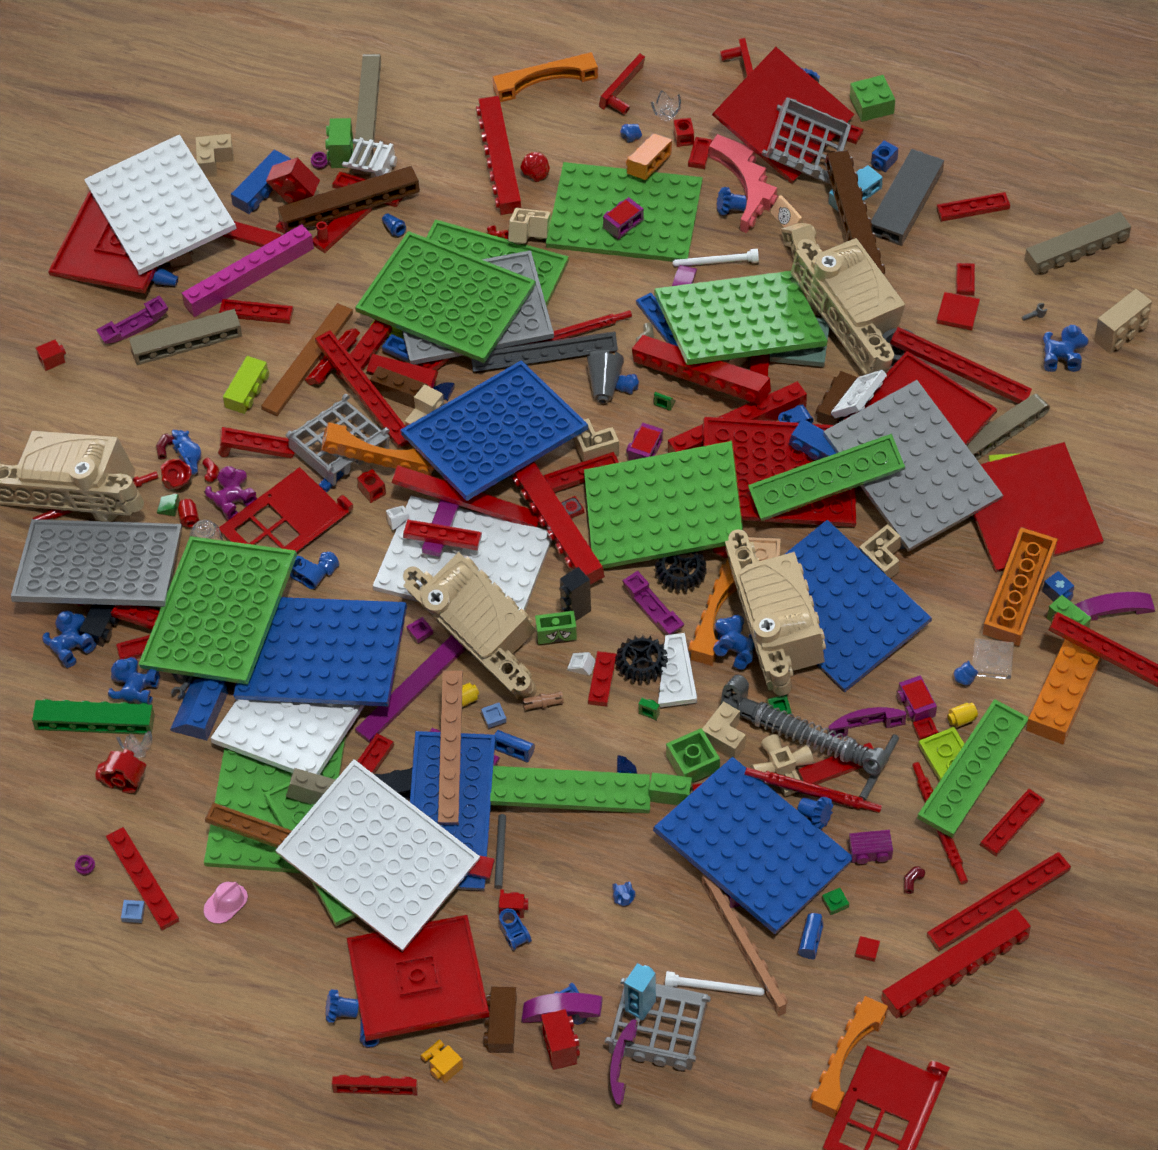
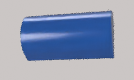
[382,334,410,363]
[494,730,535,762]
[798,913,824,960]

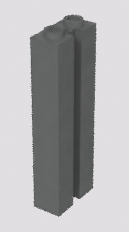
[871,149,944,246]

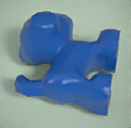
[1043,325,1089,372]
[42,611,96,668]
[713,615,755,669]
[108,657,160,705]

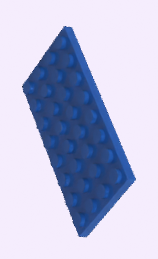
[410,731,496,891]

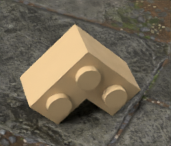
[196,134,234,177]
[508,208,551,244]
[781,223,820,259]
[405,384,444,426]
[573,418,619,462]
[859,524,901,578]
[702,702,746,759]

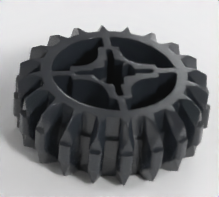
[655,551,707,593]
[615,635,668,685]

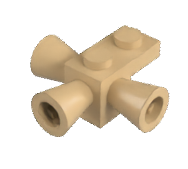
[751,734,814,796]

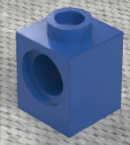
[871,140,898,173]

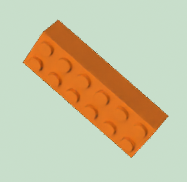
[983,527,1058,646]
[1026,639,1102,745]

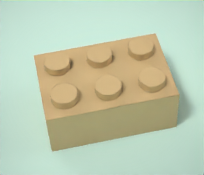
[1094,289,1152,354]

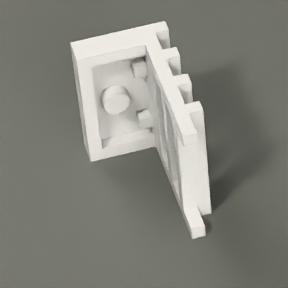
[342,137,397,177]

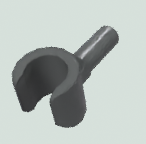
[1022,303,1047,321]
[171,676,194,700]

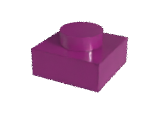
[406,617,434,643]

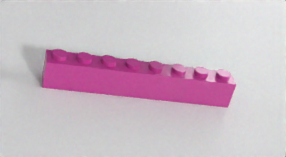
[182,224,314,317]

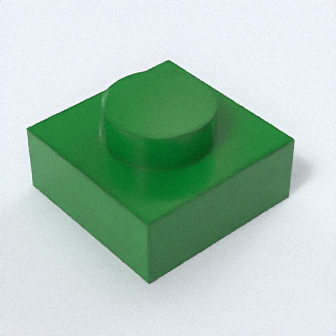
[638,698,660,721]
[822,888,849,915]

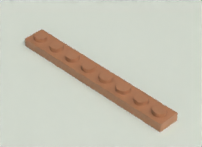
[438,671,463,825]
[702,874,788,1017]

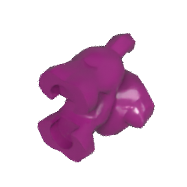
[204,466,257,520]

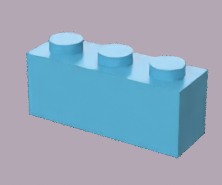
[829,165,883,212]
[624,963,656,1021]

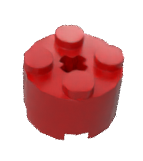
[100,749,147,793]

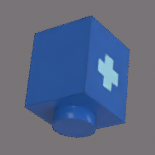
[1043,571,1074,602]

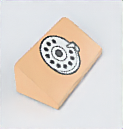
[771,195,802,227]

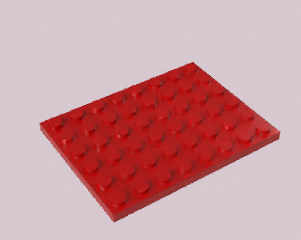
[703,417,857,527]

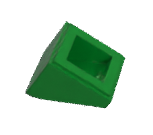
[654,392,676,411]
[157,494,180,516]
[766,694,792,714]

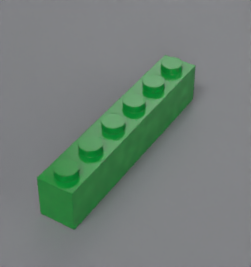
[32,699,155,735]

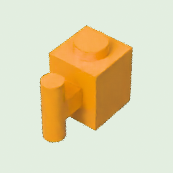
[420,1039,463,1084]

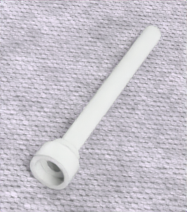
[672,249,759,267]
[665,971,765,996]

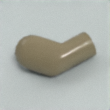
[636,322,654,342]

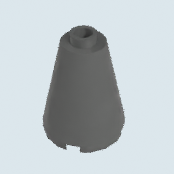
[587,350,624,404]

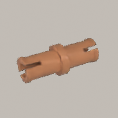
[522,691,564,710]

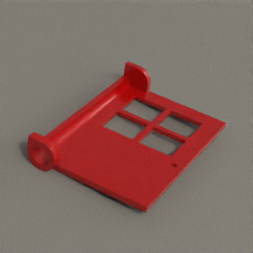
[218,467,353,553]
[822,1045,950,1150]

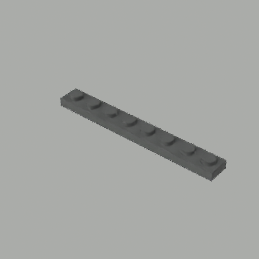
[471,331,618,372]

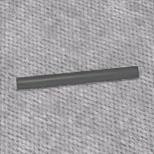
[859,734,899,801]
[494,814,506,889]

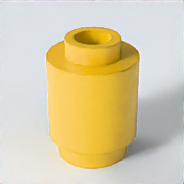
[462,682,479,707]
[947,702,978,728]

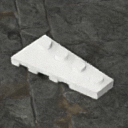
[658,633,697,707]

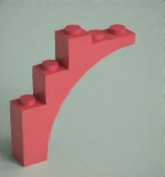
[709,134,779,233]

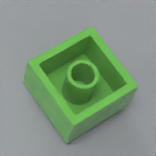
[850,75,895,122]
[325,118,354,168]
[666,728,720,783]

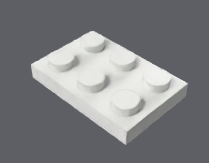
[831,370,887,418]

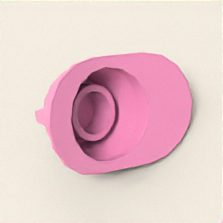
[204,882,248,924]

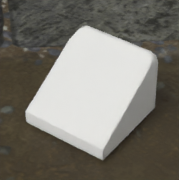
[386,506,409,530]
[567,652,595,676]

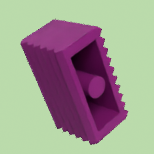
[849,829,893,864]

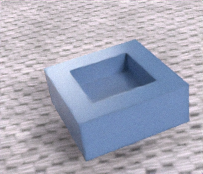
[481,703,507,728]
[121,900,145,923]

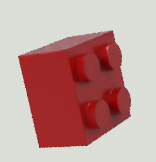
[266,157,320,204]
[541,1009,580,1070]

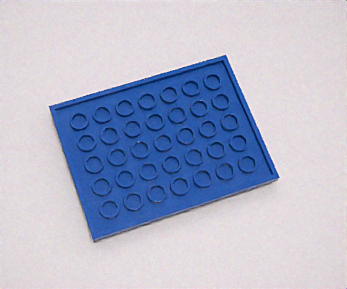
[401,360,588,501]
[784,520,932,692]
[234,597,407,706]
[653,757,852,934]

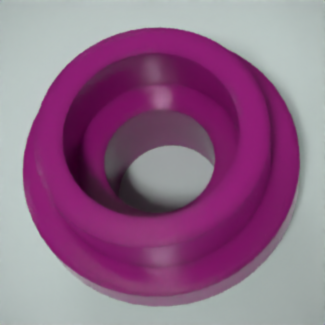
[311,152,328,168]
[75,855,95,875]

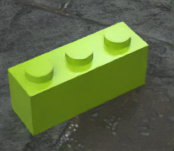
[223,356,269,414]

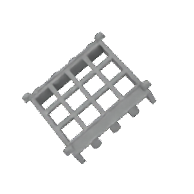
[762,97,851,184]
[286,394,390,486]
[605,977,711,1071]

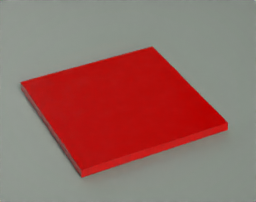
[712,46,855,184]
[48,190,158,293]
[844,351,997,446]
[973,442,1104,573]
[347,914,490,1041]

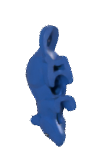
[172,430,202,475]

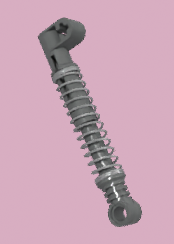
[720,675,889,775]

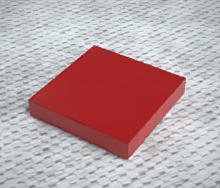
[937,292,980,330]

